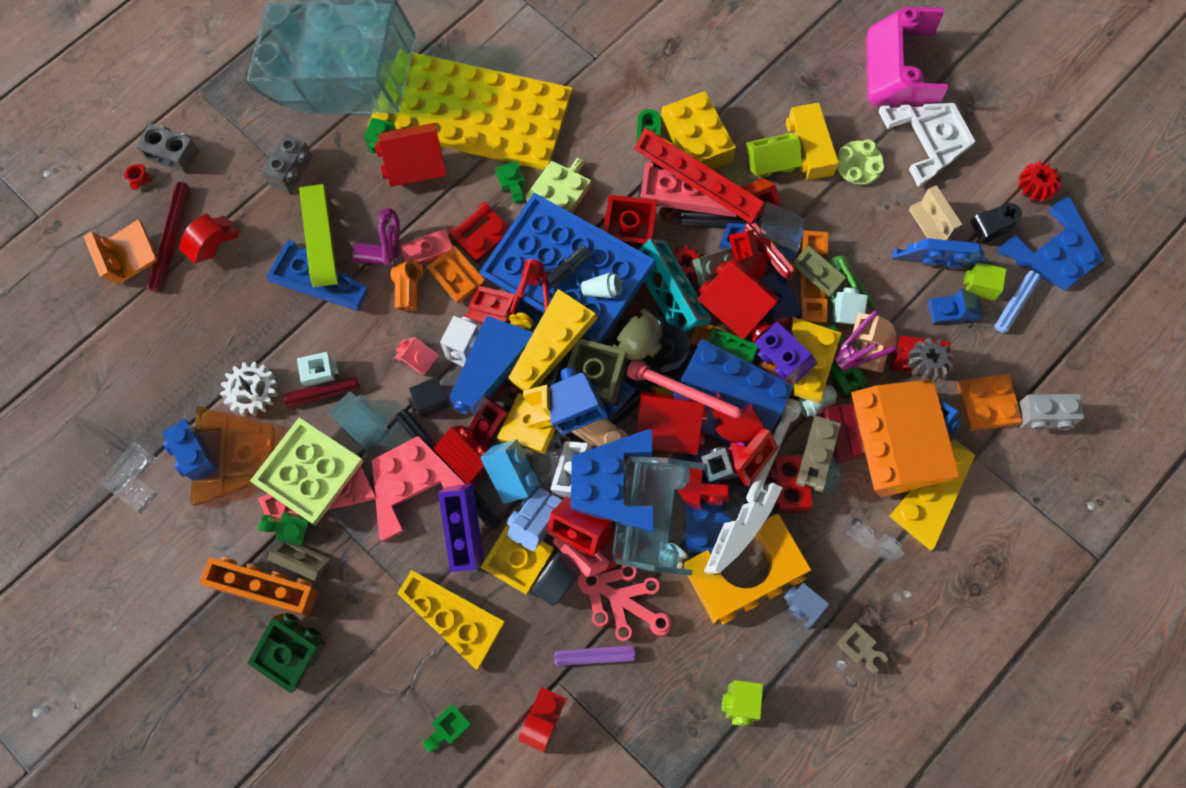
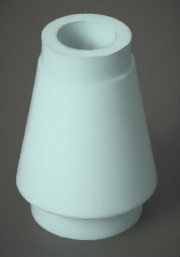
[581,272,622,298]

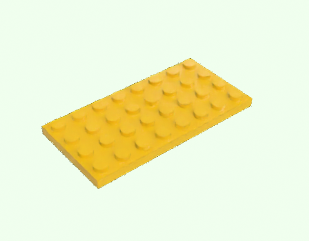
[368,49,573,170]

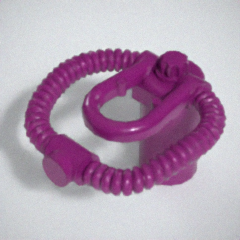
[353,208,400,266]

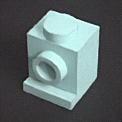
[297,352,339,388]

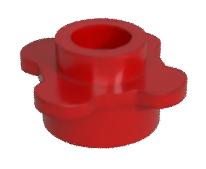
[124,164,152,190]

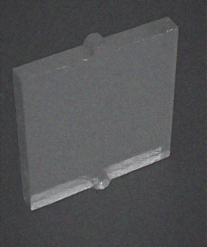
[759,201,804,252]

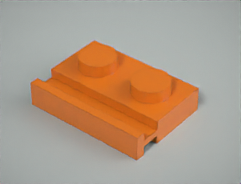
[427,246,486,305]

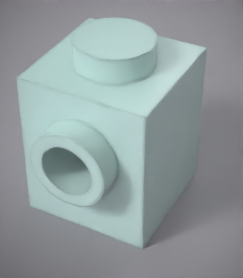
[831,288,868,325]

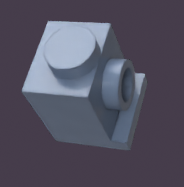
[783,583,829,628]

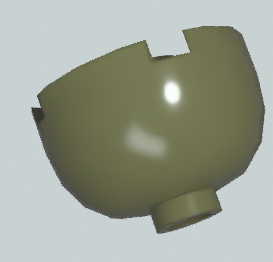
[613,308,662,361]

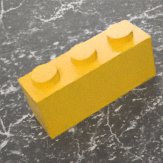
[786,102,839,181]

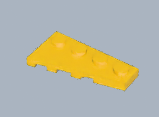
[509,289,598,391]
[889,439,975,551]
[397,570,505,671]

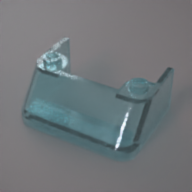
[613,457,706,576]

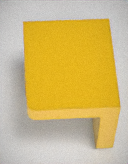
[523,385,552,429]

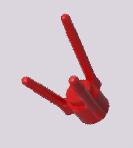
[510,259,550,314]

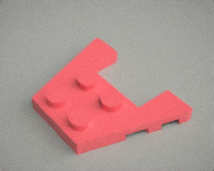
[372,436,465,542]

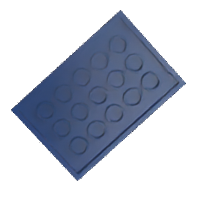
[479,192,656,344]

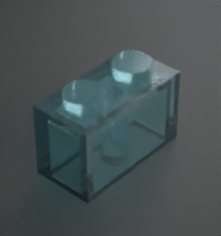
[327,391,390,454]

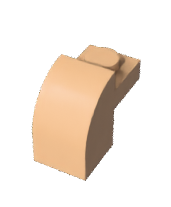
[853,313,897,373]

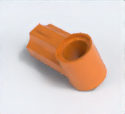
[390,260,423,311]

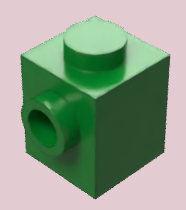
[364,118,396,154]

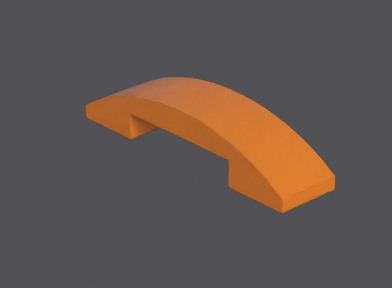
[799,230,828,324]

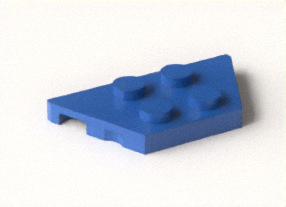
[892,238,988,269]

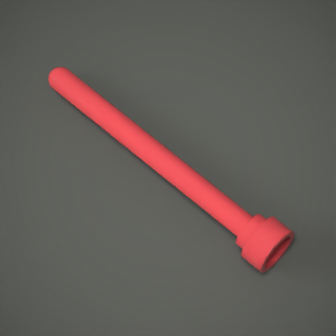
[627,360,742,418]

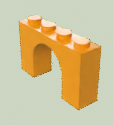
[683,514,811,625]

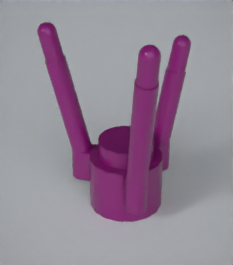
[834,311,896,372]

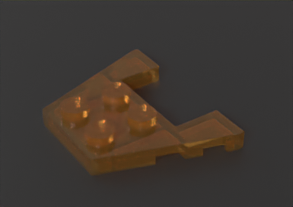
[190,406,275,506]

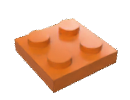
[957,374,1022,431]

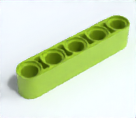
[299,184,338,288]

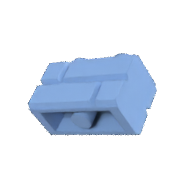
[507,487,562,551]

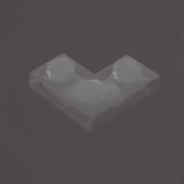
[98,442,158,514]

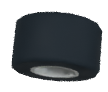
[532,552,580,606]

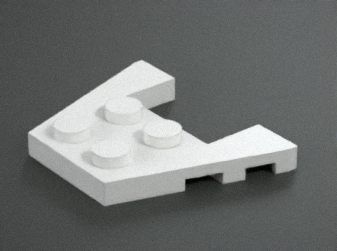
[879,103,975,187]

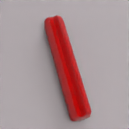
[744,221,796,279]

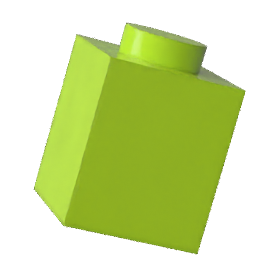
[964,262,1006,301]

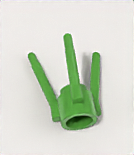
[829,255,875,311]

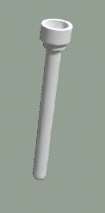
[746,399,802,503]

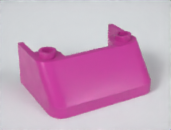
[866,7,948,108]

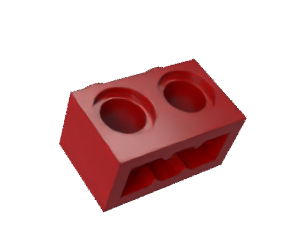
[769,455,813,514]

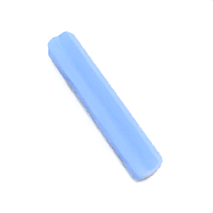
[995,271,1041,333]

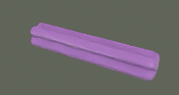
[554,645,635,666]

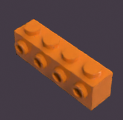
[199,557,319,618]

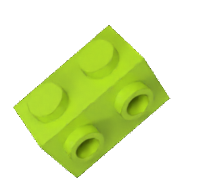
[746,133,802,178]
[721,680,763,727]

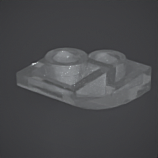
[846,521,905,562]

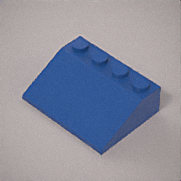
[672,339,794,447]

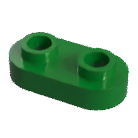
[636,109,661,143]

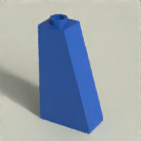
[449,316,533,414]

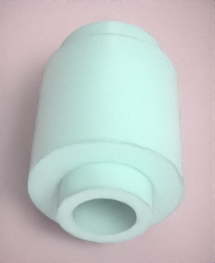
[797,385,837,417]

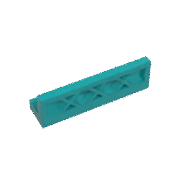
[638,239,712,334]

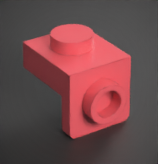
[395,337,439,376]

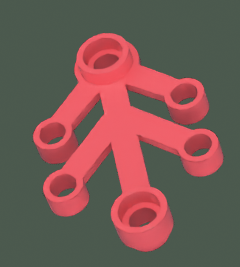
[578,564,672,642]

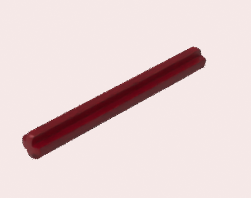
[147,182,190,293]

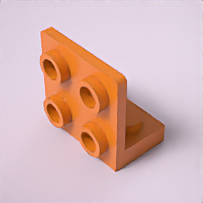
[84,220,158,285]

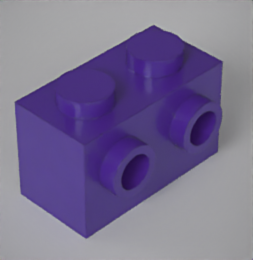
[755,322,818,384]

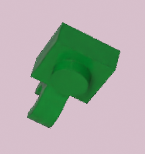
[495,161,525,203]
[258,512,308,545]
[422,704,471,753]

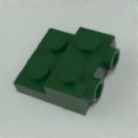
[247,613,326,693]

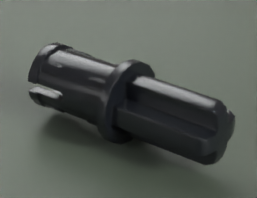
[546,244,593,288]

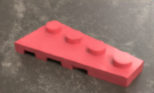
[640,161,736,217]
[258,452,376,519]

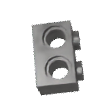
[136,123,199,174]
[261,133,313,194]

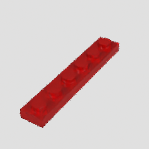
[634,128,766,224]

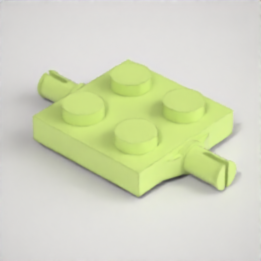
[525,158,592,213]

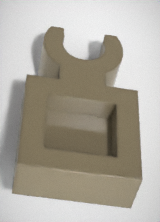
[836,623,888,674]

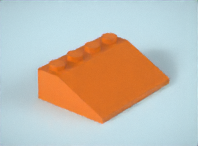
[851,380,960,498]

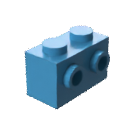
[480,439,540,504]

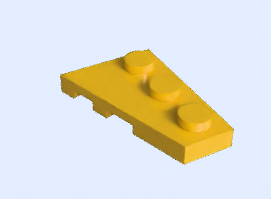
[791,317,841,404]

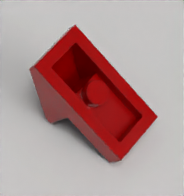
[731,428,779,487]

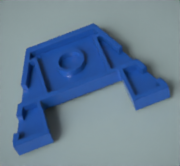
[997,195,1104,291]
[571,429,654,533]

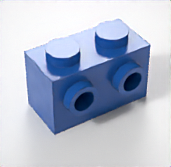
[162,419,218,483]

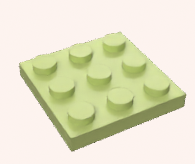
[250,418,364,526]

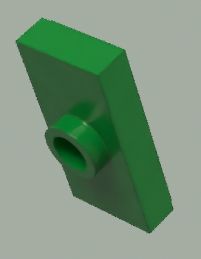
[706,327,759,364]

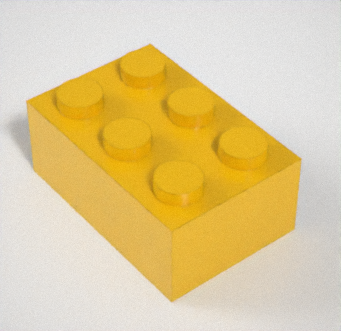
[661,91,736,169]

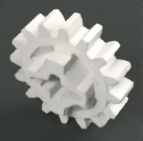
[220,362,278,417]

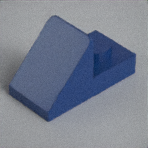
[928,288,983,325]

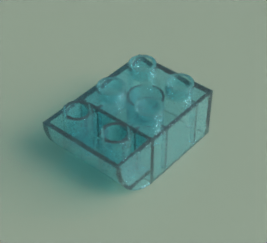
[245,0,416,113]

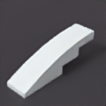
[704,483,782,574]

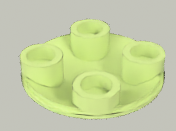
[837,139,884,185]

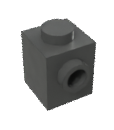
[701,447,740,485]

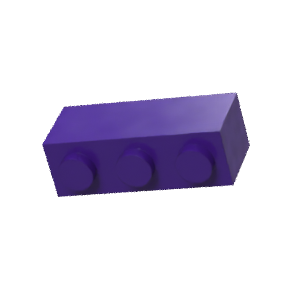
[438,484,484,572]

